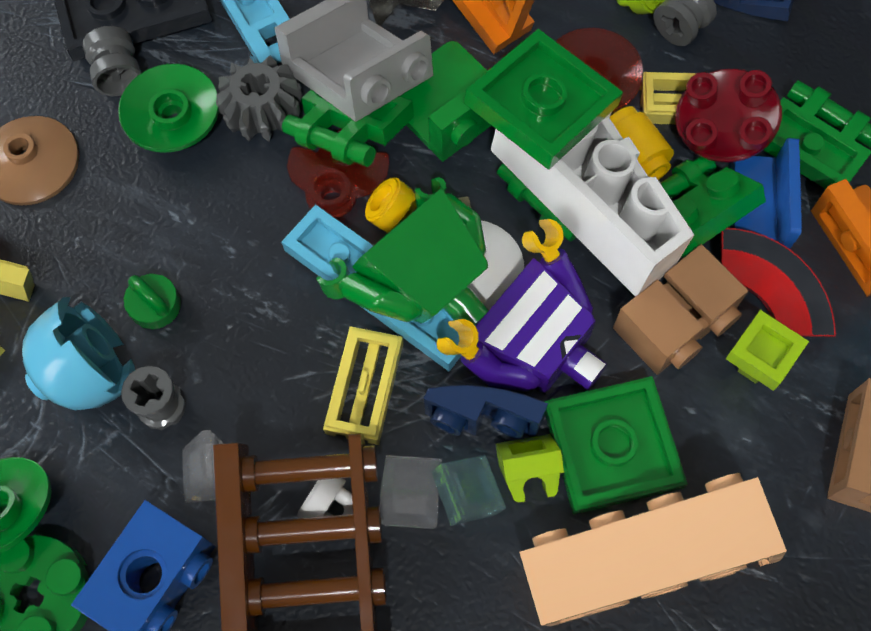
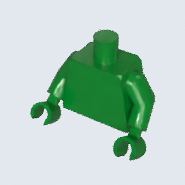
[316,177,489,324]

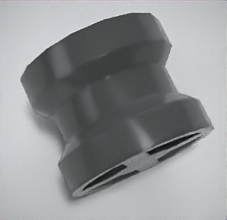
[653,0,717,46]

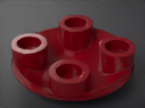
[676,69,782,162]

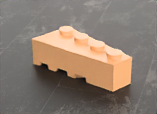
[519,473,787,626]

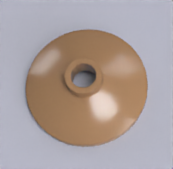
[0,116,80,206]

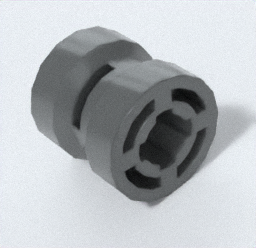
[83,26,141,96]

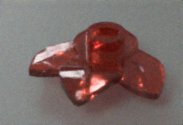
[287,129,389,218]

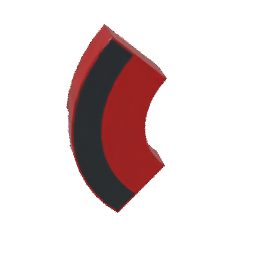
[720,228,836,337]

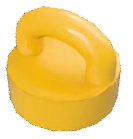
[365,177,416,233]

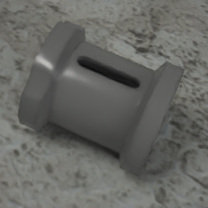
[121,366,186,430]

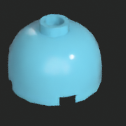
[22,297,135,410]

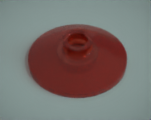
[556,28,643,112]

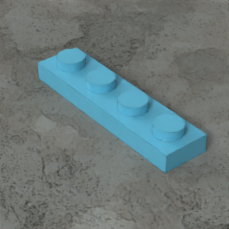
[281,204,480,371]

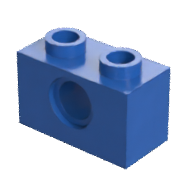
[71,500,216,631]

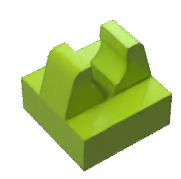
[726,310,809,391]
[495,434,564,503]

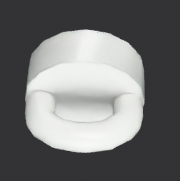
[297,478,353,518]

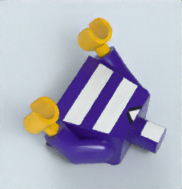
[437,219,607,393]

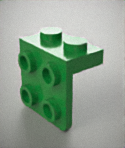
[400,41,492,162]

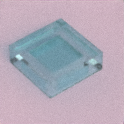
[431,455,506,526]

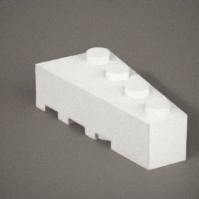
[491,112,694,297]

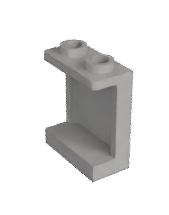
[274,0,433,122]

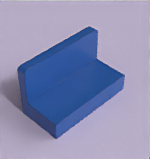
[730,138,802,249]

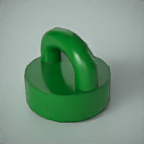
[123,274,181,329]

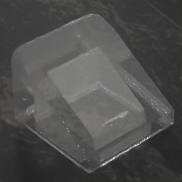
[182,430,223,503]
[380,455,442,529]

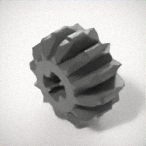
[216,55,302,142]

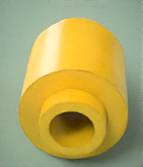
[610,106,674,180]

